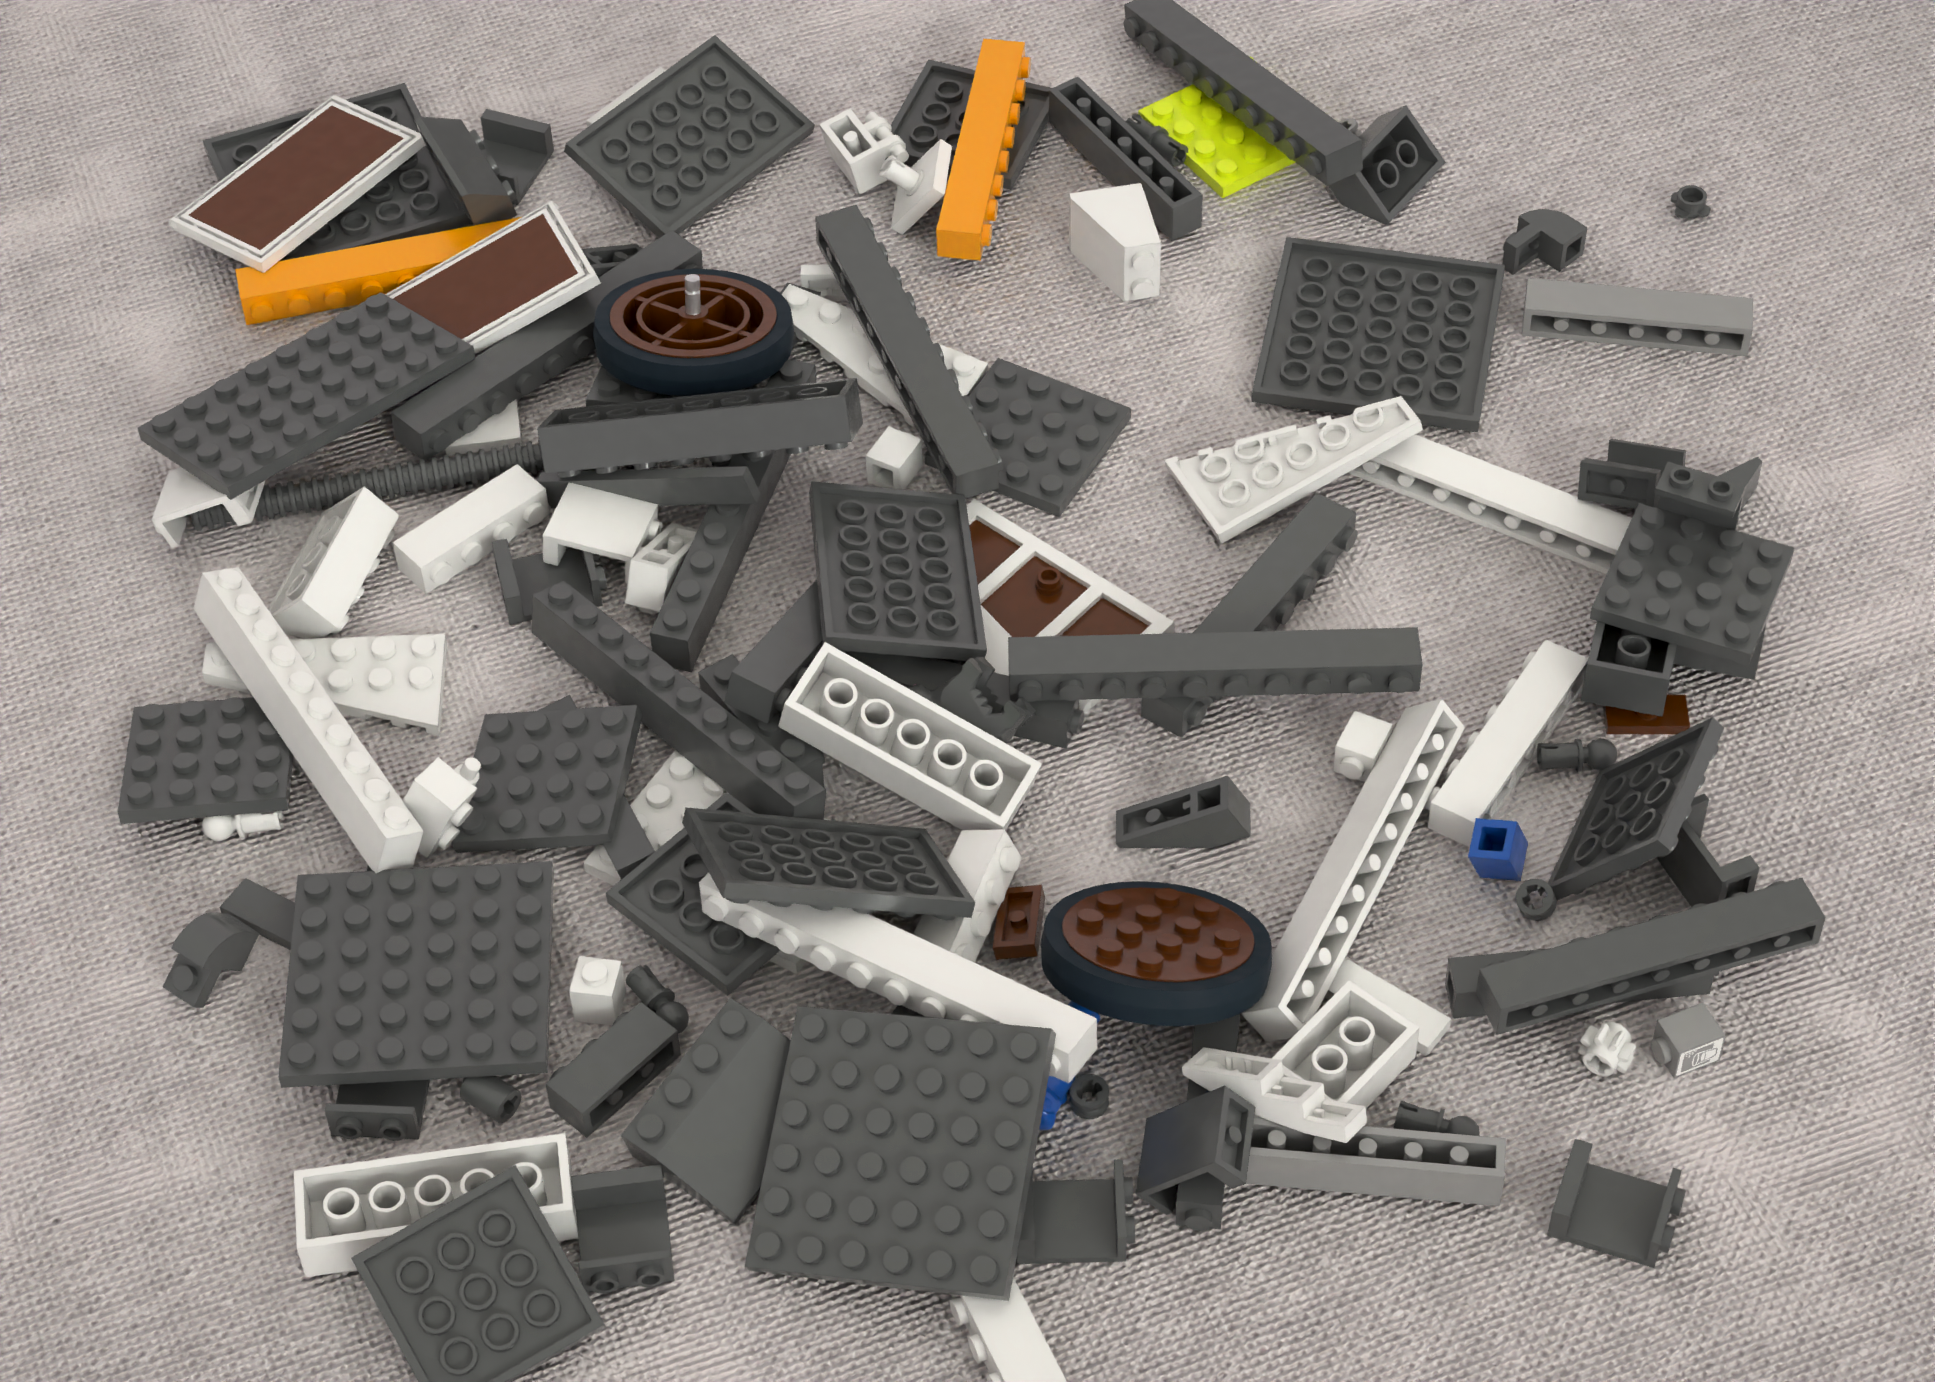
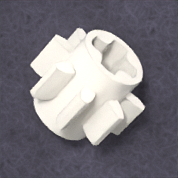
[1578,1021,1636,1076]

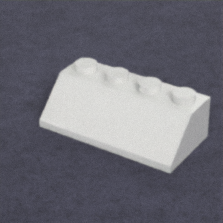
[268,486,400,639]

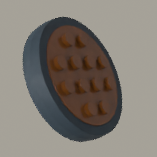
[593,269,794,396]
[1041,881,1272,1026]

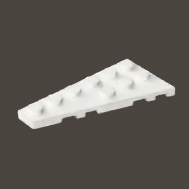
[782,284,988,428]
[202,634,447,736]

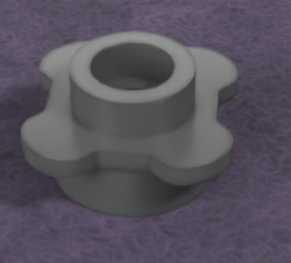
[1671,185,1711,219]

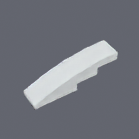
[1182,1047,1367,1143]

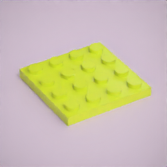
[1138,56,1295,198]

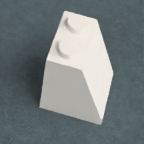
[1069,183,1161,301]

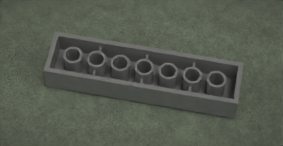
[537,378,863,478]

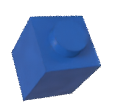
[1468,818,1528,881]

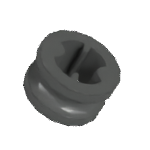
[1516,878,1557,921]
[1069,1074,1109,1119]

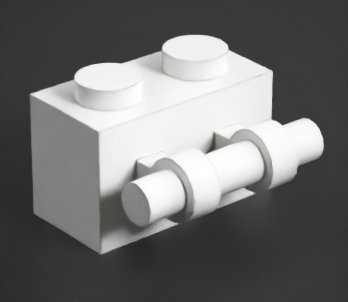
[819,108,909,194]
[403,757,481,858]

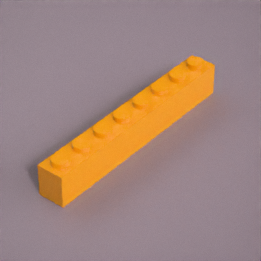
[936,38,1031,261]
[235,217,521,325]

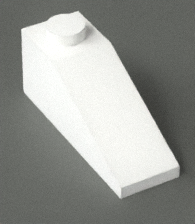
[625,523,698,614]

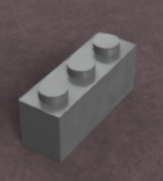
[546,1002,681,1138]

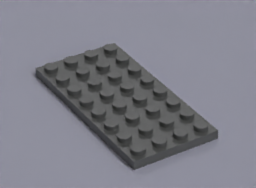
[138,292,476,500]

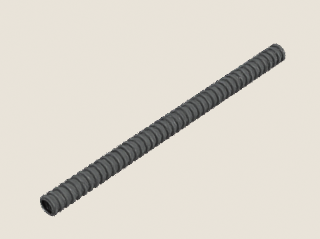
[190,440,545,531]

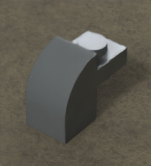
[1502,209,1587,275]
[163,912,260,1008]

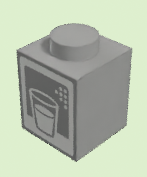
[1651,1002,1726,1078]

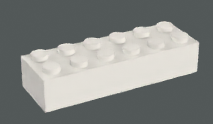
[778,642,1042,831]
[294,1133,578,1277]

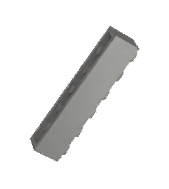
[1522,278,1753,356]
[1246,1117,1506,1206]

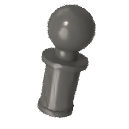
[1537,738,1617,772]
[626,965,689,1034]
[1393,1100,1480,1136]

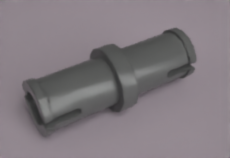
[1126,114,1188,166]

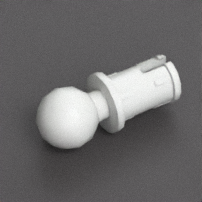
[202,811,283,841]

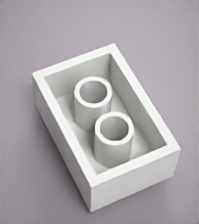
[1271,980,1420,1109]

